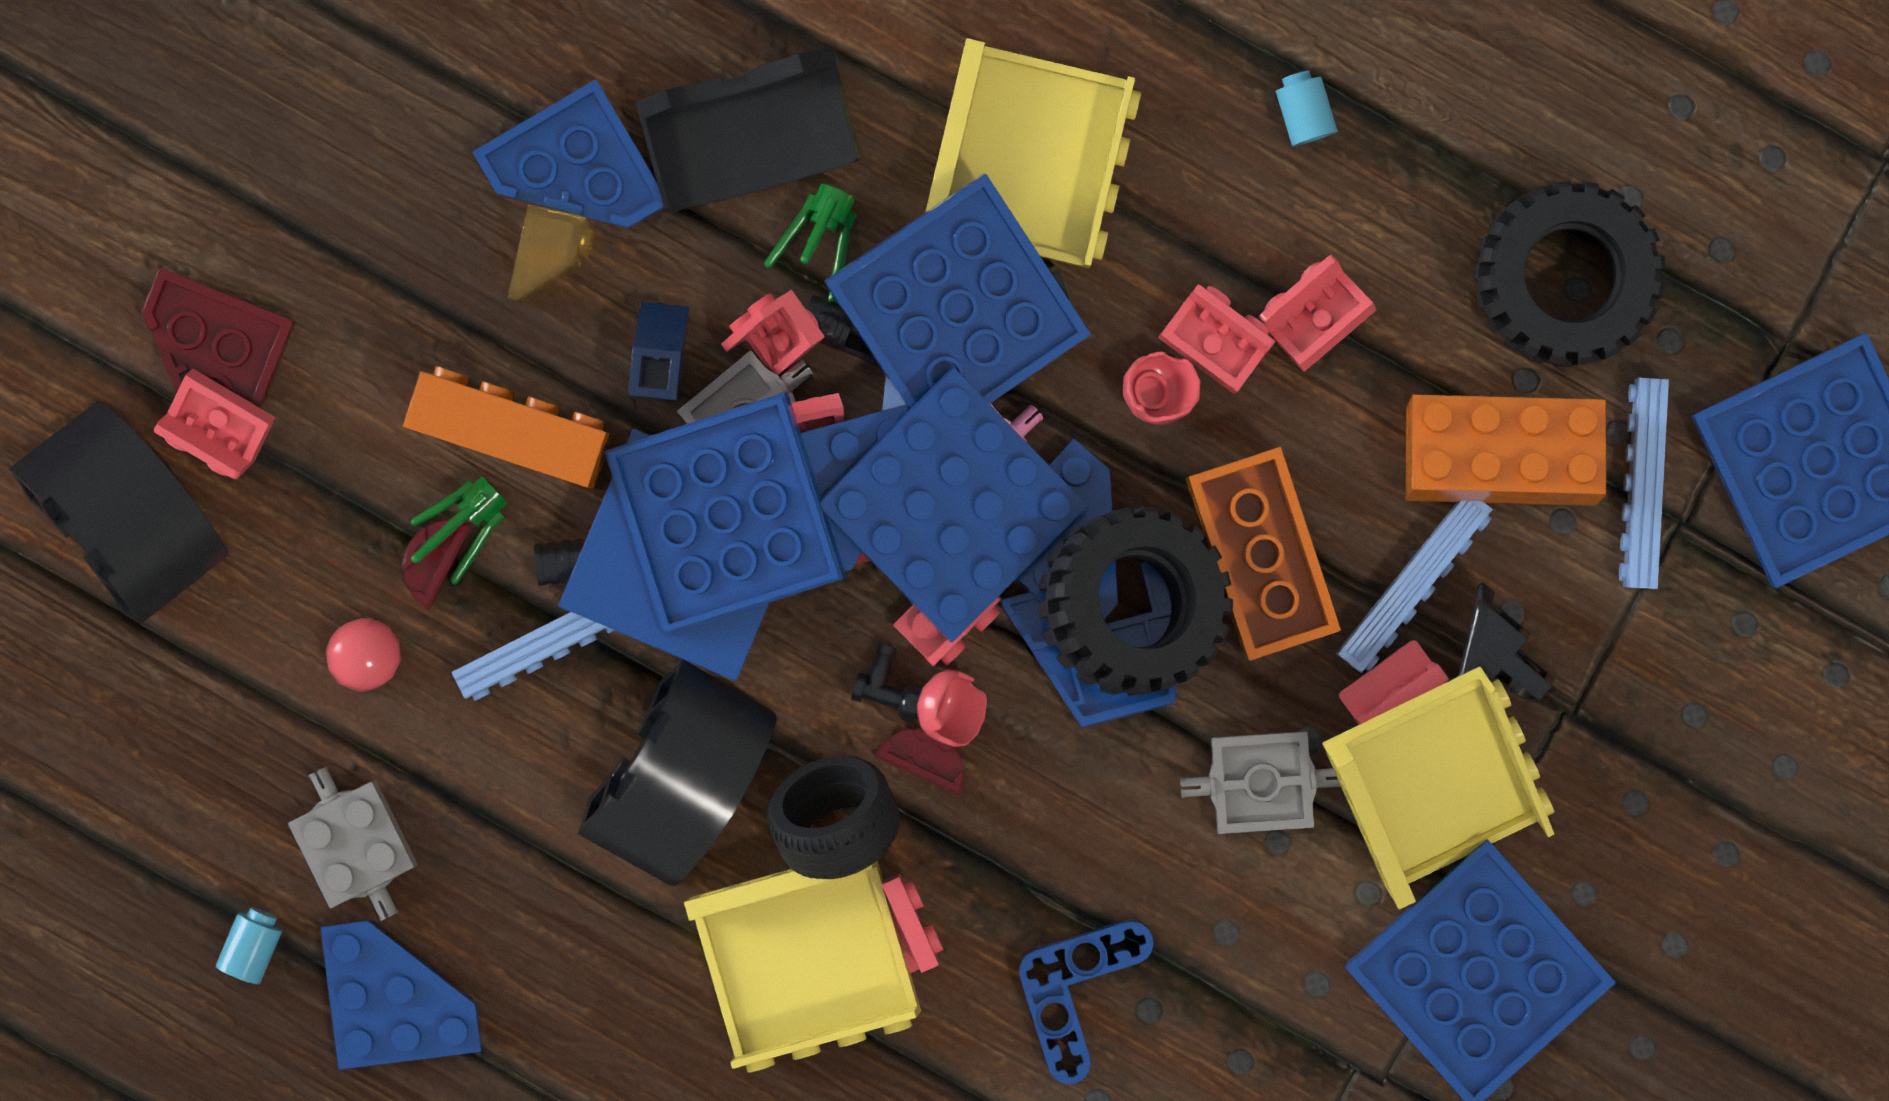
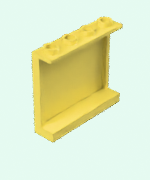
[926,38,1141,269]
[1322,667,1554,910]
[684,860,921,1073]

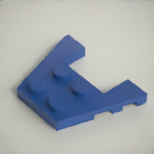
[1001,562,1176,728]

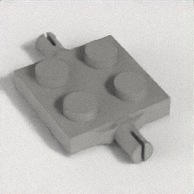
[677,350,814,424]
[1180,731,1341,834]
[288,767,418,921]

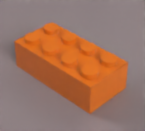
[402,366,613,489]
[1406,395,1606,506]
[1186,447,1341,661]

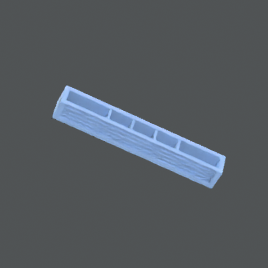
[1619,378,1669,589]
[1335,501,1493,673]
[451,612,615,701]

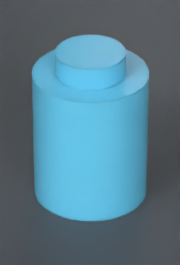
[1275,70,1338,147]
[216,907,283,984]

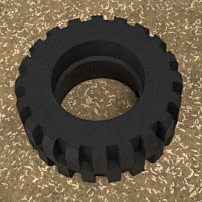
[1474,181,1666,367]
[1038,506,1233,696]

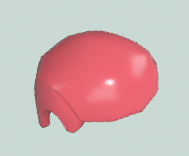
[1123,352,1201,425]
[325,618,401,692]
[917,669,987,747]

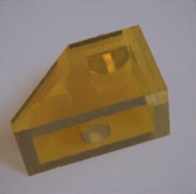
[508,204,594,303]

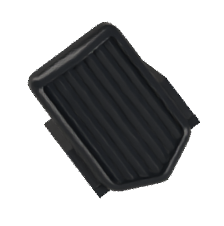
[1457,583,1555,701]

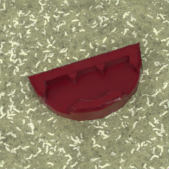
[402,520,473,610]
[874,728,965,796]

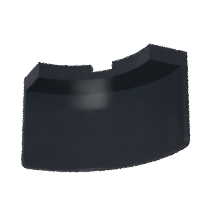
[635,48,861,212]
[9,401,228,625]
[578,660,777,886]

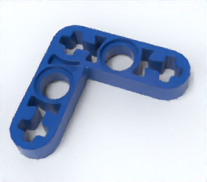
[1019,919,1154,1084]

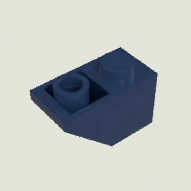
[628,302,690,402]

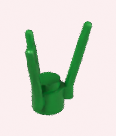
[764,184,857,304]
[411,476,508,584]

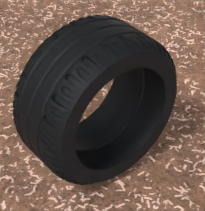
[767,756,900,879]

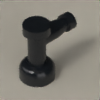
[851,643,923,724]

